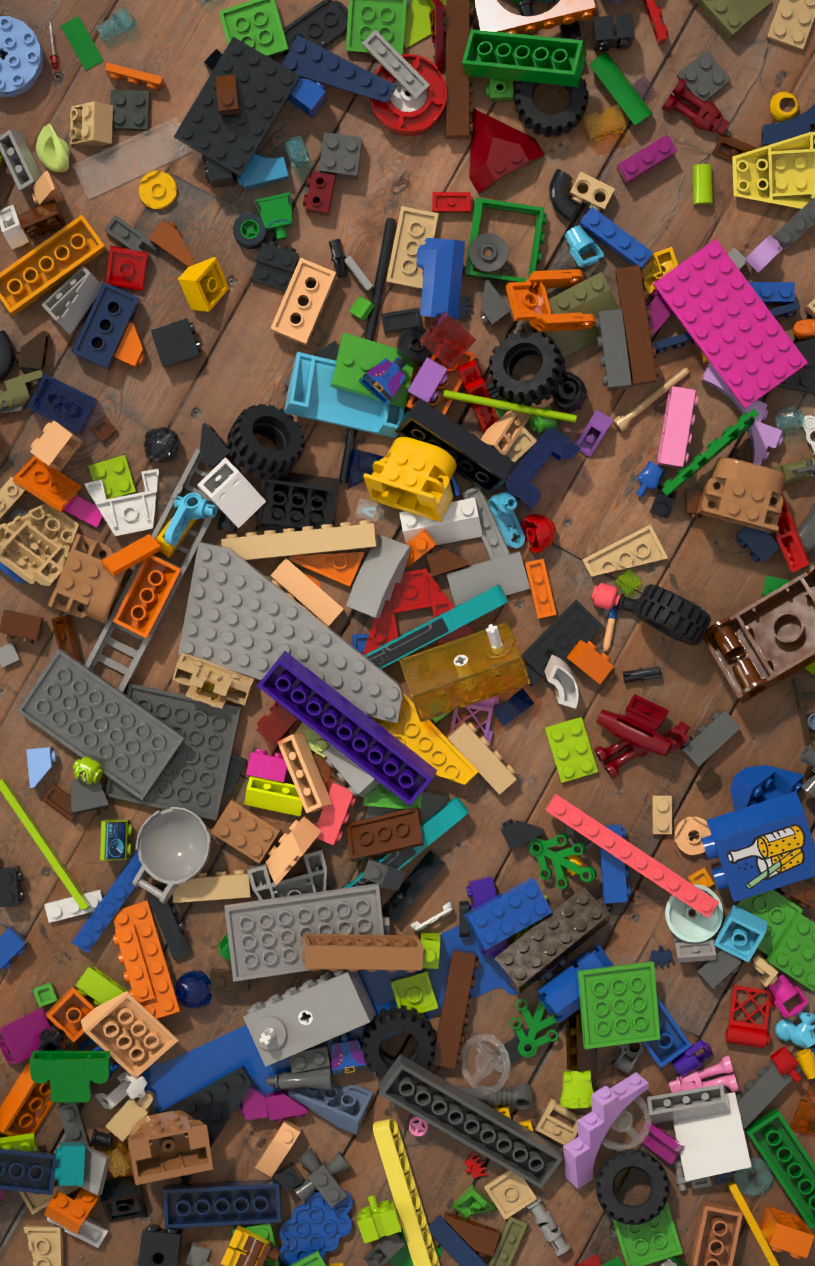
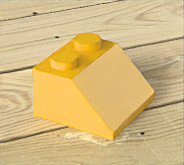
[178,257,229,312]

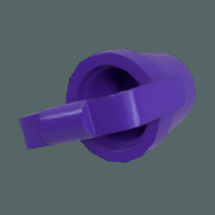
[671,1040,713,1077]

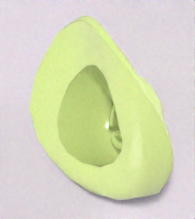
[36,124,70,173]

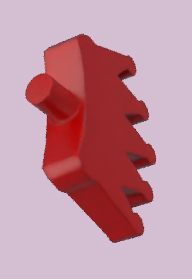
[465,1152,487,1178]

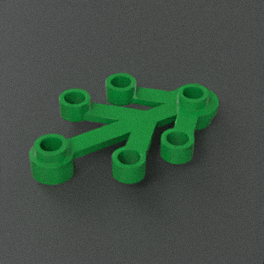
[528,834,597,889]
[510,985,559,1057]

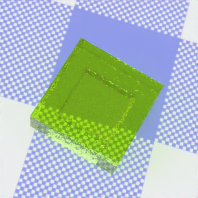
[615,568,641,595]

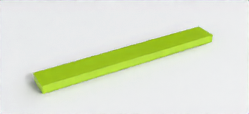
[0,779,92,910]

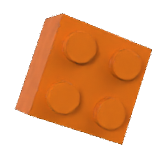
[46,985,96,1042]

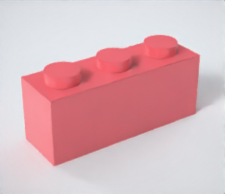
[316,782,357,845]

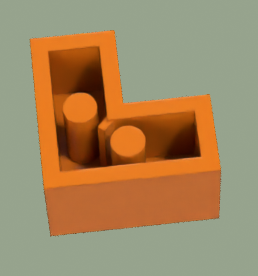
[44,1188,100,1235]

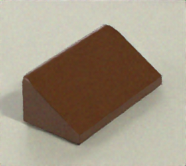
[712,134,756,162]

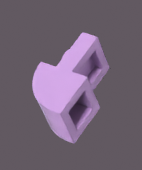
[745,235,783,273]

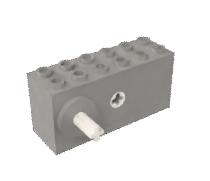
[243,969,376,1067]

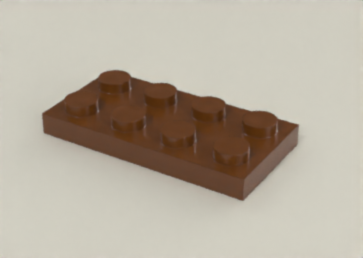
[346,807,424,862]

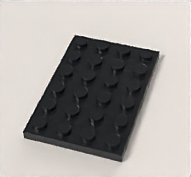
[174,37,301,177]

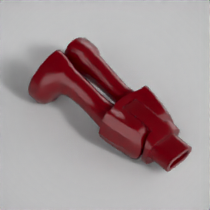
[661,78,730,135]
[594,729,662,779]

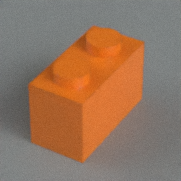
[566,640,614,684]

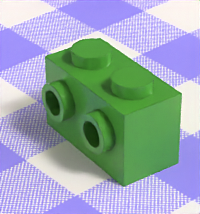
[486,78,513,102]

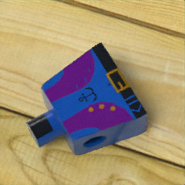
[359,357,406,406]
[332,1031,368,1076]

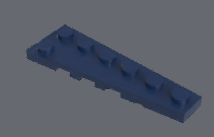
[282,35,397,104]

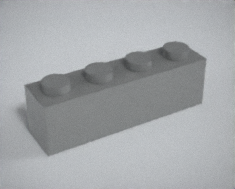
[647,1084,730,1123]

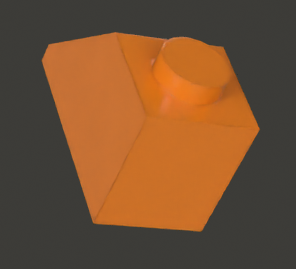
[114,322,146,368]

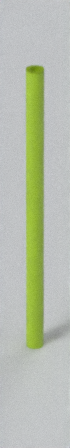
[443,390,577,423]

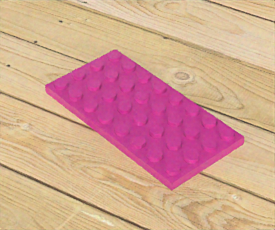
[653,239,808,409]

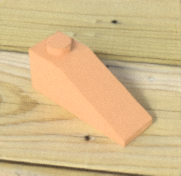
[32,171,64,205]
[481,403,531,455]
[255,1119,301,1177]

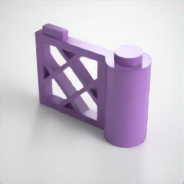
[449,683,500,743]

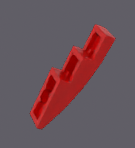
[457,360,499,435]
[776,493,810,572]

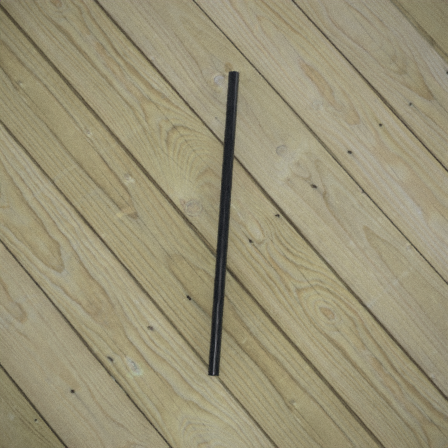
[339,218,396,484]

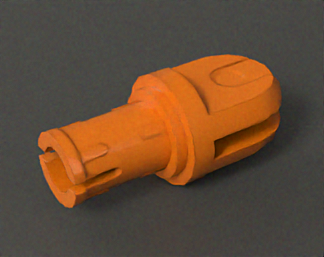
[793,318,815,339]

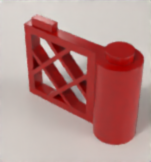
[725,985,775,1049]

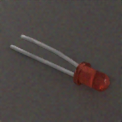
[49,22,59,69]

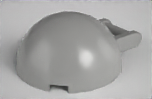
[132,807,211,904]

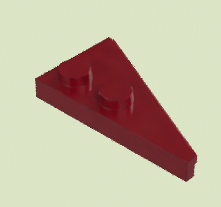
[429,0,446,70]

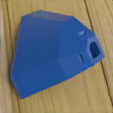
[730,765,805,811]

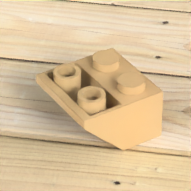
[69,101,113,146]

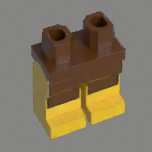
[221,1225,280,1266]

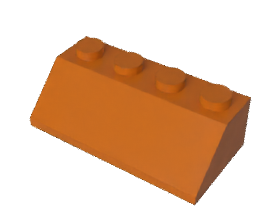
[113,555,182,639]
[0,1060,55,1136]

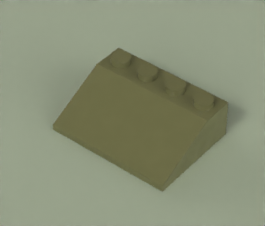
[694,0,773,40]
[544,272,619,358]

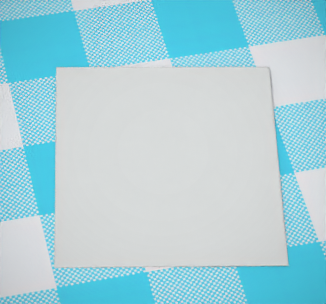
[673,1092,751,1181]

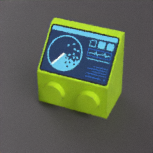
[100,819,132,860]

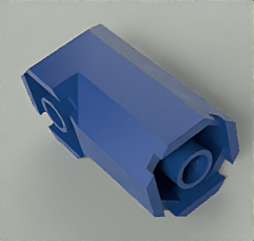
[416,238,465,319]
[535,945,614,1023]

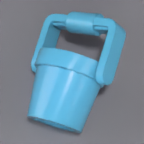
[564,225,604,267]

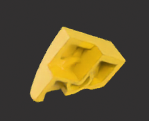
[642,247,678,295]

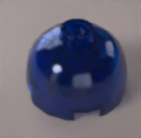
[175,970,212,1009]

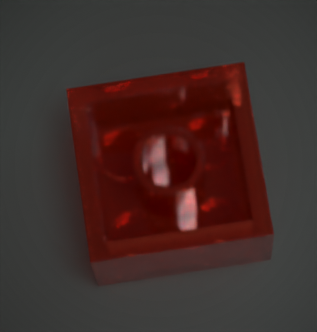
[418,312,476,369]
[256,702,298,746]

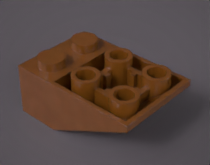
[19,199,66,240]

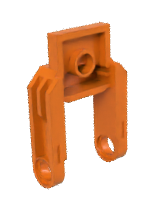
[506,269,596,332]

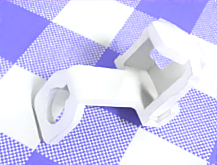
[95,1071,147,1109]

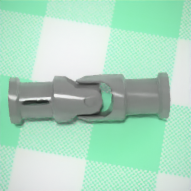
[526,1197,571,1256]

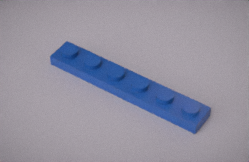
[71,850,142,953]

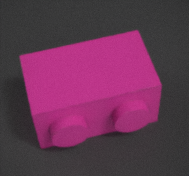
[246,749,288,782]

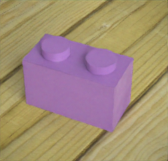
[408,357,449,403]

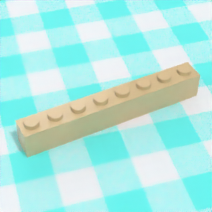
[221,520,378,561]

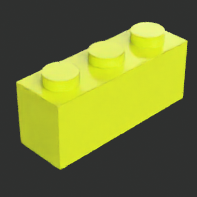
[244,776,303,817]

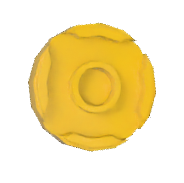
[139,171,177,210]

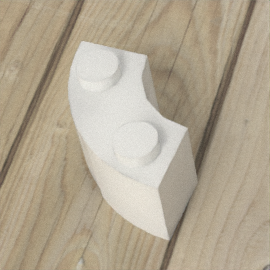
[544,655,579,709]

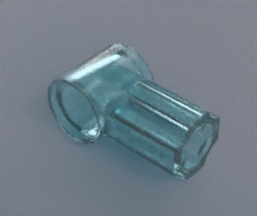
[96,6,137,43]

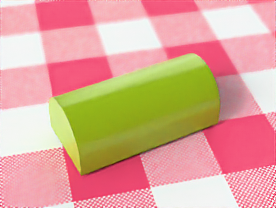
[692,164,713,205]

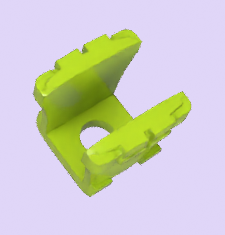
[560,1070,594,1109]

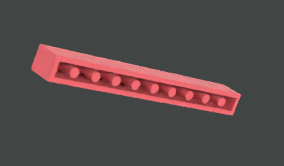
[545,793,719,918]

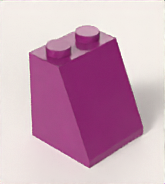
[0,1008,50,1065]

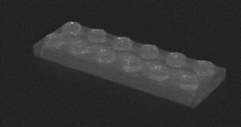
[72,117,193,201]

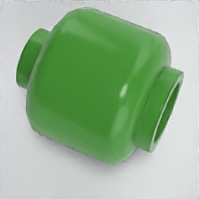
[529,406,559,434]

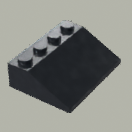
[256,472,340,533]

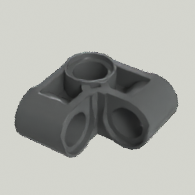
[611,1042,643,1075]

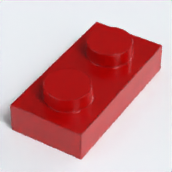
[432,192,471,213]

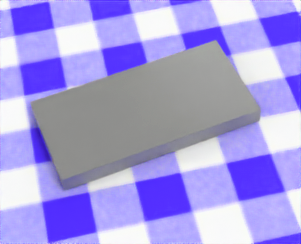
[446,551,530,606]

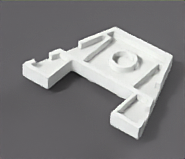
[84,469,159,537]

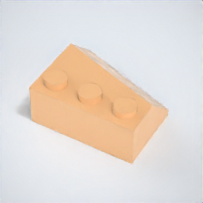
[265,817,321,885]

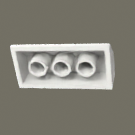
[399,498,483,546]

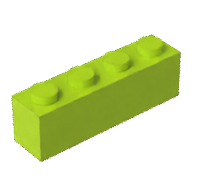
[75,964,129,1006]

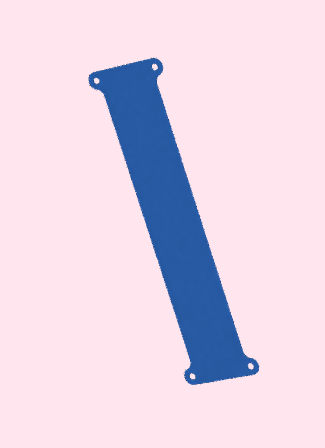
[139,903,519,1113]

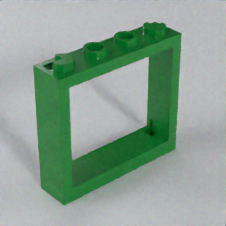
[464,198,547,283]

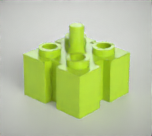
[357,1195,402,1244]

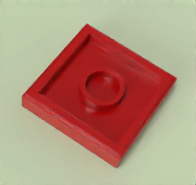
[105,246,149,291]

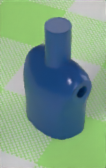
[636,461,666,497]

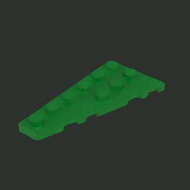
[661,409,759,498]

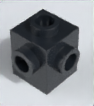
[37,1025,67,1051]

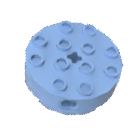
[0,16,44,97]

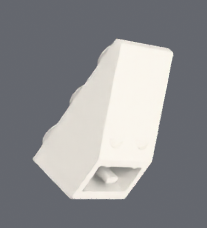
[198,458,266,528]

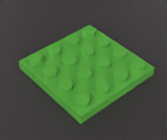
[577,961,660,1049]

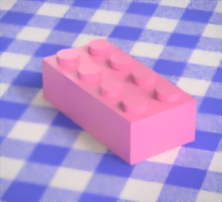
[656,386,698,470]

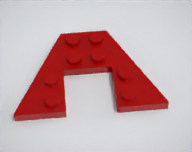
[363,569,476,655]

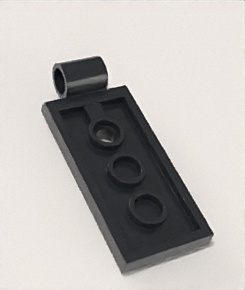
[517,600,603,687]

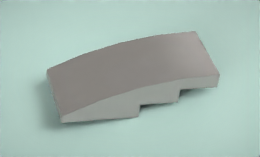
[346,535,412,618]

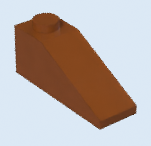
[149,220,196,267]

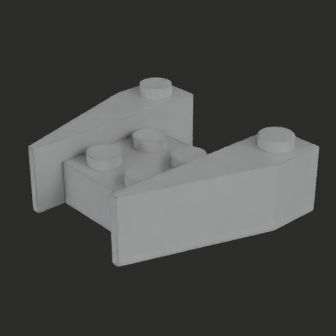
[247,847,327,900]

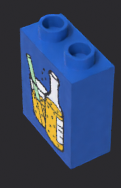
[701,791,815,902]

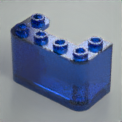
[504,428,581,512]

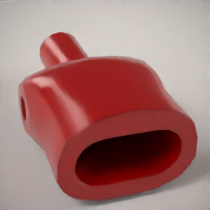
[769,1046,801,1082]

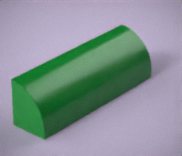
[589,53,654,126]

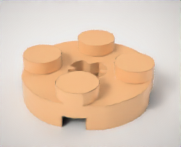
[674,816,711,855]

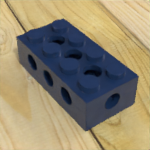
[72,282,141,371]

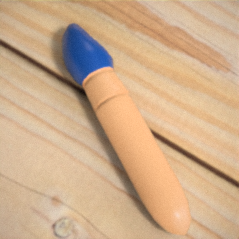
[603,606,617,652]

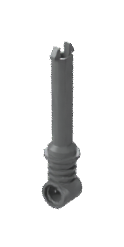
[457,1083,533,1111]

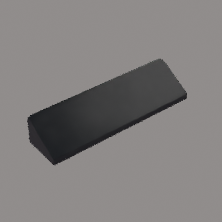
[382,850,445,922]

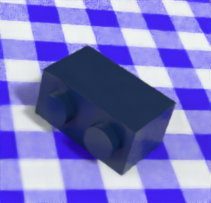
[735,526,780,563]

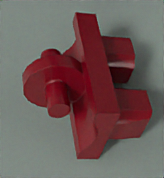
[663,721,691,753]

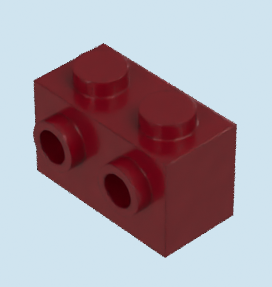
[303,171,336,216]

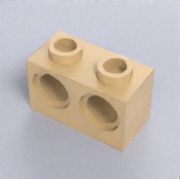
[569,171,615,212]

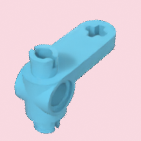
[488,491,525,548]
[164,493,218,546]

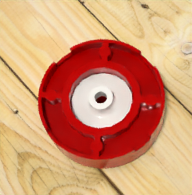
[370,54,447,136]

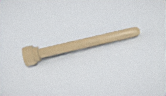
[613,368,690,432]

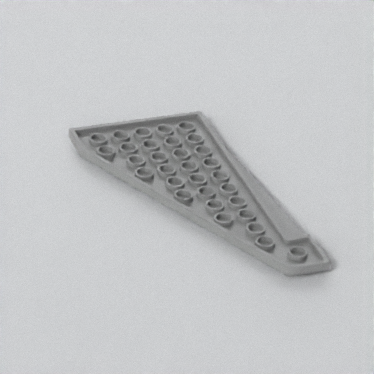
[178,542,403,723]

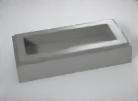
[344,256,374,293]

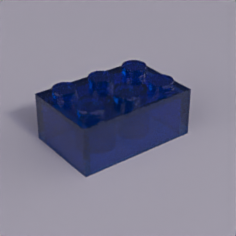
[27,373,98,435]

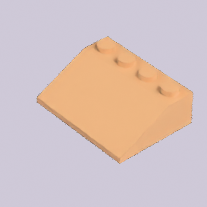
[81,991,179,1078]

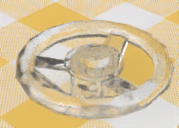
[460,1033,511,1095]
[602,1096,652,1151]

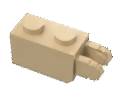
[105,1091,155,1142]

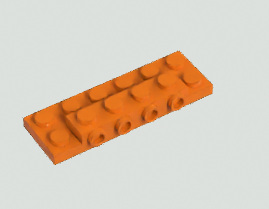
[113,900,181,1019]

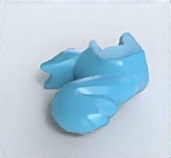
[775,1011,815,1049]

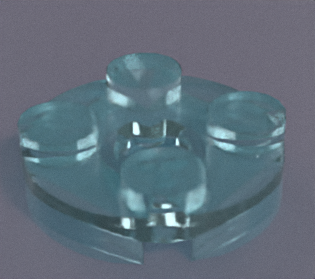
[733,1156,773,1196]

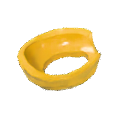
[770,91,800,122]

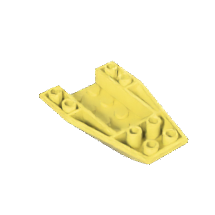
[732,132,815,209]

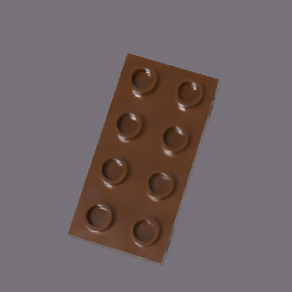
[702,564,815,704]

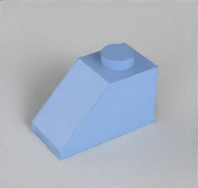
[27,747,57,788]

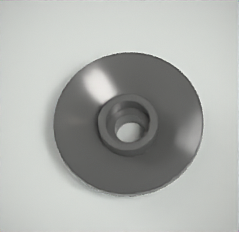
[469,233,508,272]

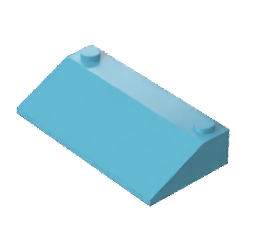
[284,352,404,439]

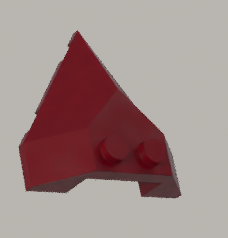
[469,108,545,194]

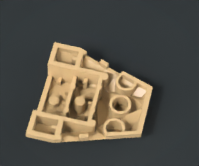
[0,503,79,586]

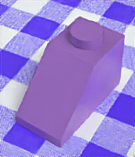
[574,410,613,457]

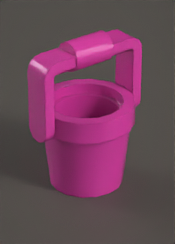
[768,974,808,1018]

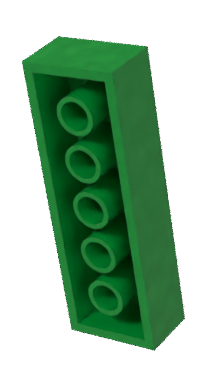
[462,29,587,87]
[745,1107,815,1230]

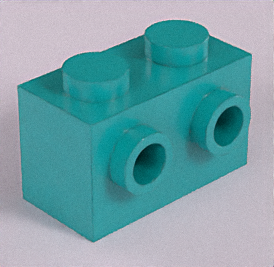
[54,1142,85,1186]

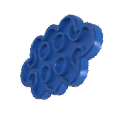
[279,1189,353,1266]

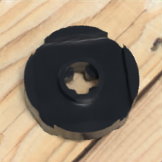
[397,326,436,366]

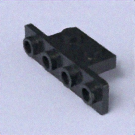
[145,882,191,960]

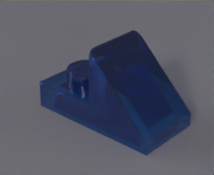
[493,688,534,726]

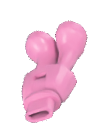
[668,1055,739,1093]

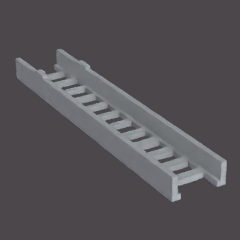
[85,448,239,692]

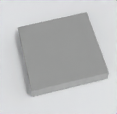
[79,1145,111,1196]

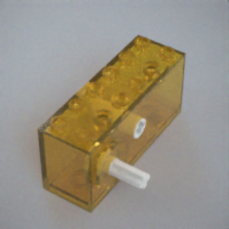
[399,622,531,722]

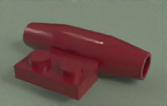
[596,694,672,757]

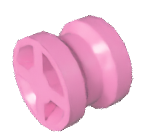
[409,1115,428,1136]

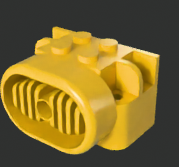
[363,437,457,522]

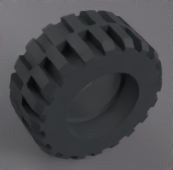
[514,74,589,137]
[488,329,566,406]
[227,404,305,480]
[634,584,711,646]
[362,1005,436,1079]
[595,1149,670,1225]

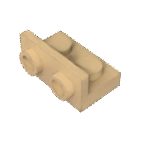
[752,952,778,987]

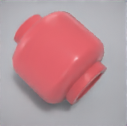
[591,583,621,610]

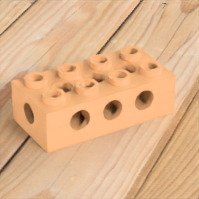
[270,257,337,346]

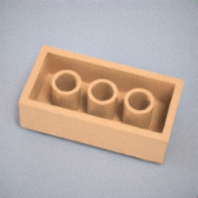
[30,421,83,472]

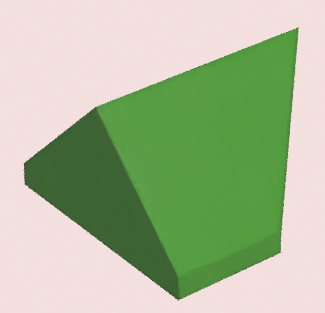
[452,1183,498,1219]

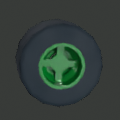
[233,212,268,249]

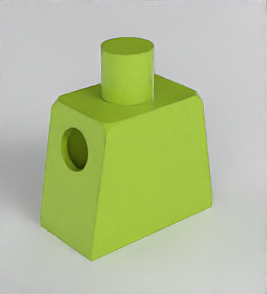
[421,932,440,970]

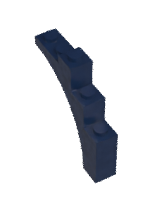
[761,104,815,148]

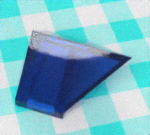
[348,449,384,488]

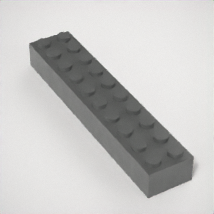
[379,1054,563,1189]

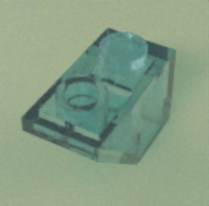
[283,135,309,167]

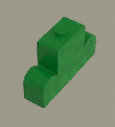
[30,1051,111,1104]

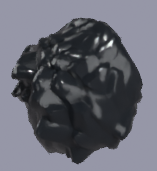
[550,372,588,413]
[144,427,180,463]

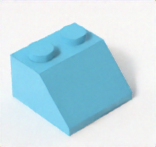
[714,905,768,963]

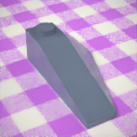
[288,1083,374,1135]

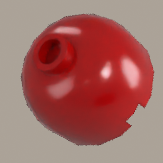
[520,514,556,553]

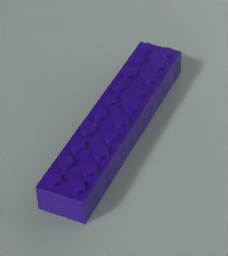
[257,651,437,806]

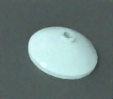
[665,884,723,943]

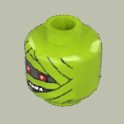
[73,756,103,785]

